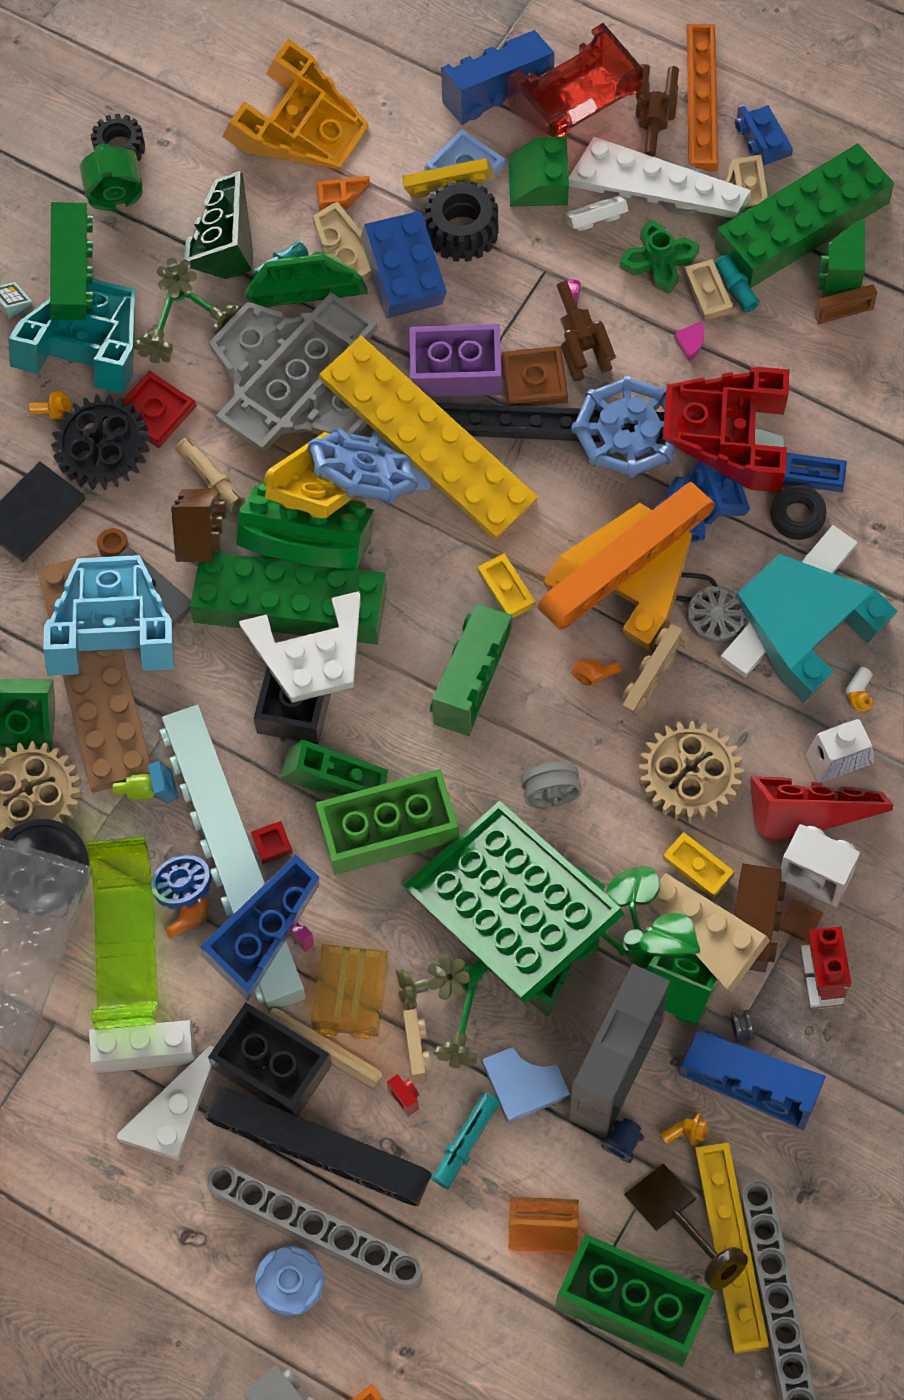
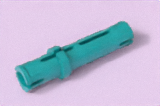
[431,1092,500,1190]

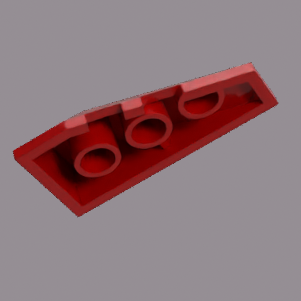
[750,776,893,841]

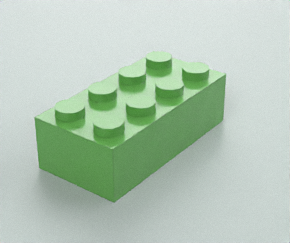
[316,769,459,875]

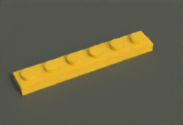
[695,1142,769,1354]

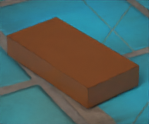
[814,284,877,324]

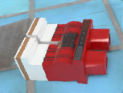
[800,926,852,1010]

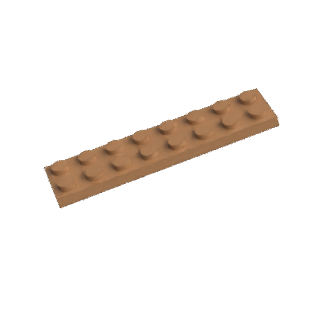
[37,553,151,793]

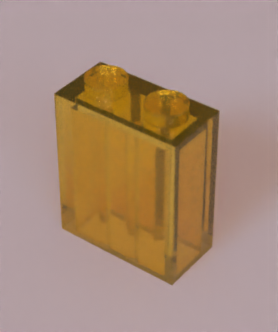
[311,944,389,1040]

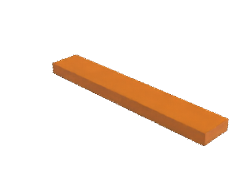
[686,24,718,171]

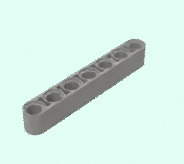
[206,1164,422,1292]
[740,1180,816,1400]

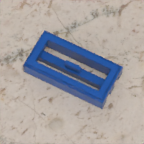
[783,453,847,492]

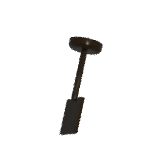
[624,1164,748,1290]

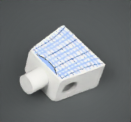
[805,719,874,783]

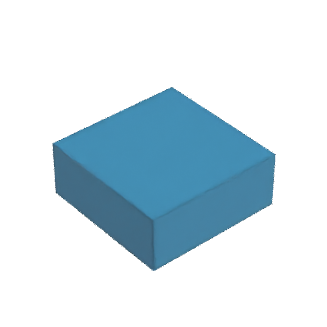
[148,761,179,803]

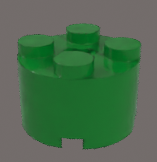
[79,144,143,211]

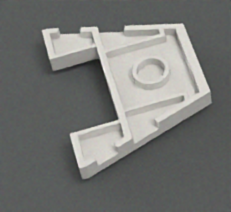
[239,591,361,703]

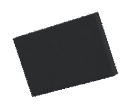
[0,461,86,562]

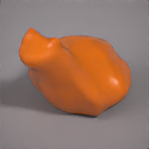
[571,658,622,686]
[165,897,208,939]

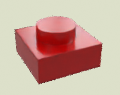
[251,821,293,864]
[387,1074,420,1117]

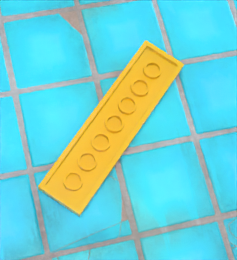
[319,335,538,541]

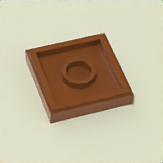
[501,346,568,406]

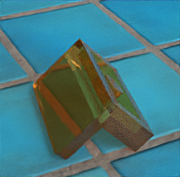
[508,1196,579,1253]

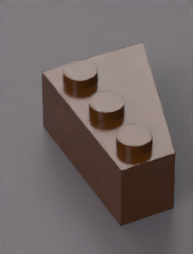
[171,489,226,562]

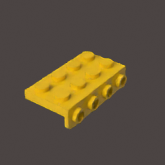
[264,432,356,518]

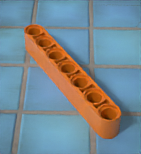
[537,482,715,630]

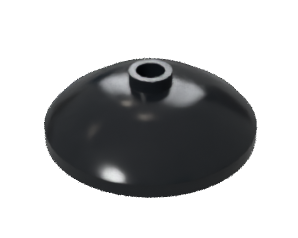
[0,819,90,916]

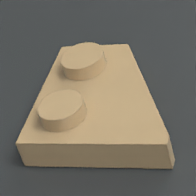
[714,154,768,220]

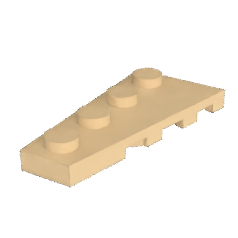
[650,873,770,994]

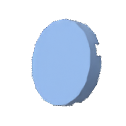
[255,1246,324,1317]

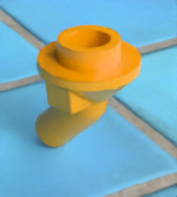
[28,391,72,421]
[659,1113,708,1147]

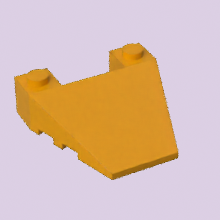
[222,39,369,170]
[543,503,692,654]

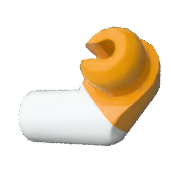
[846,667,873,712]

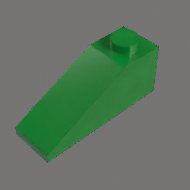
[281,740,388,795]

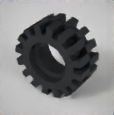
[91,114,145,161]

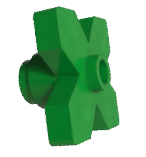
[620,220,699,293]

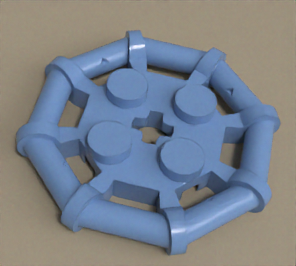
[572,375,676,478]
[307,429,418,504]

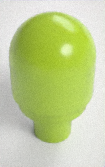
[113,774,155,800]

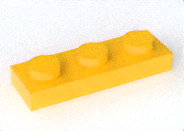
[402,158,494,198]

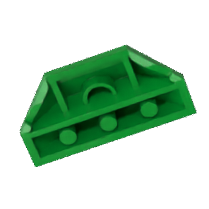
[245,252,368,307]

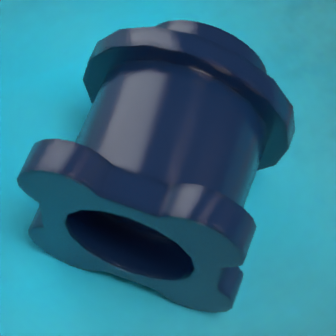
[601,1118,644,1163]

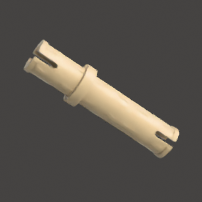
[175,437,245,512]

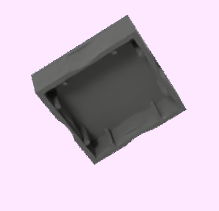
[570,964,670,1138]

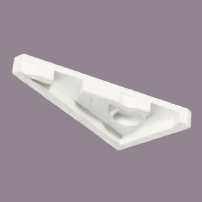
[116,1046,214,1161]

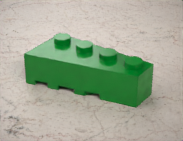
[430,604,512,736]

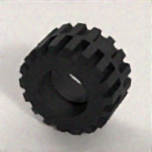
[425,180,499,262]

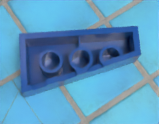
[441,30,555,125]
[200,854,319,1001]
[680,1030,826,1130]

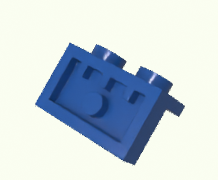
[734,105,793,166]
[688,461,750,524]

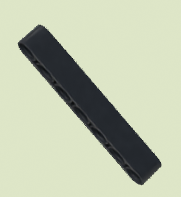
[204,1086,432,1207]

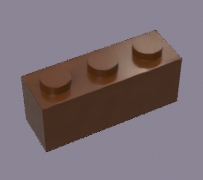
[734,863,786,973]

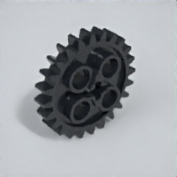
[51,394,151,490]

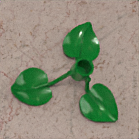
[573,866,700,968]

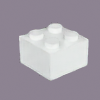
[780,824,860,908]

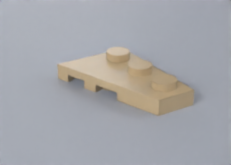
[313,202,373,282]
[622,623,690,715]

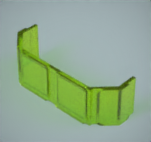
[85,836,158,1030]

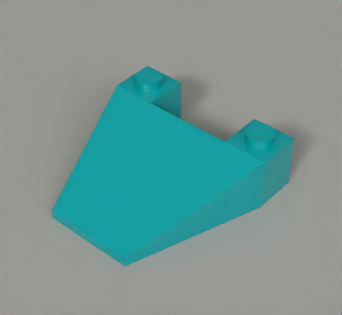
[8,279,135,394]
[736,554,898,703]

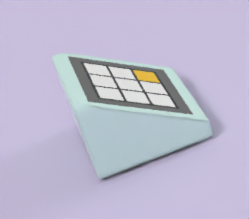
[0,282,33,319]

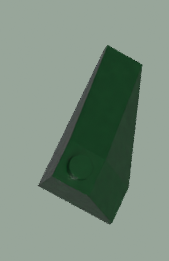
[184,171,253,279]

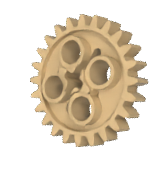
[638,721,744,823]
[0,741,83,838]

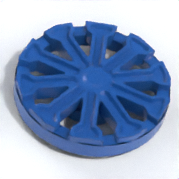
[151,855,212,909]

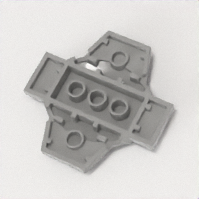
[209,293,378,454]

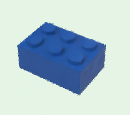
[361,210,447,318]

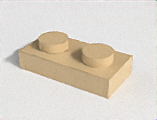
[684,259,733,321]
[403,1009,432,1084]

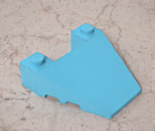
[43,555,174,676]

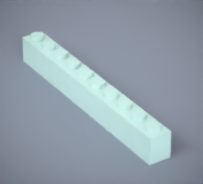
[159,704,306,1012]

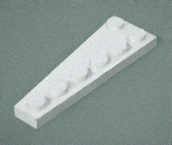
[568,137,751,218]

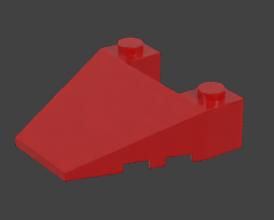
[663,367,790,492]

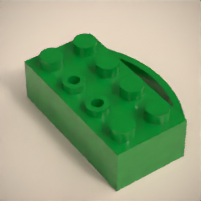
[236,483,374,569]

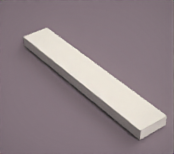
[720,525,858,678]

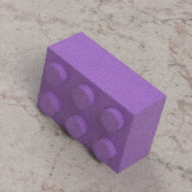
[409,324,502,397]

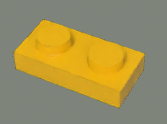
[477,553,535,619]
[662,832,735,899]

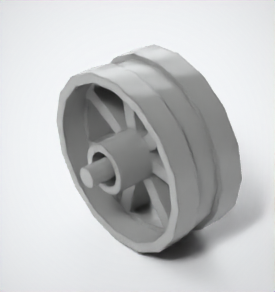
[521,762,582,808]

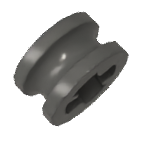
[731,1010,754,1042]

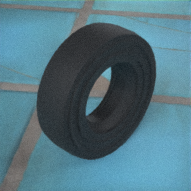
[770,485,827,540]

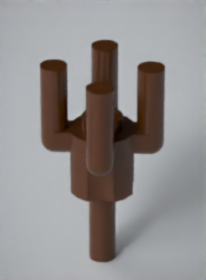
[635,64,679,157]
[556,281,616,382]

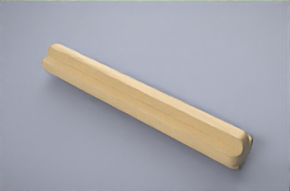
[268,1007,383,1089]

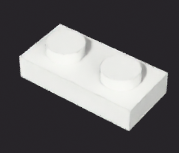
[563,195,629,231]

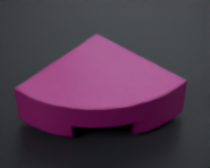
[568,279,581,306]
[674,321,705,361]
[289,921,314,952]

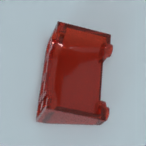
[508,23,644,137]

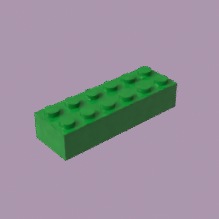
[715,143,894,288]
[190,553,387,645]

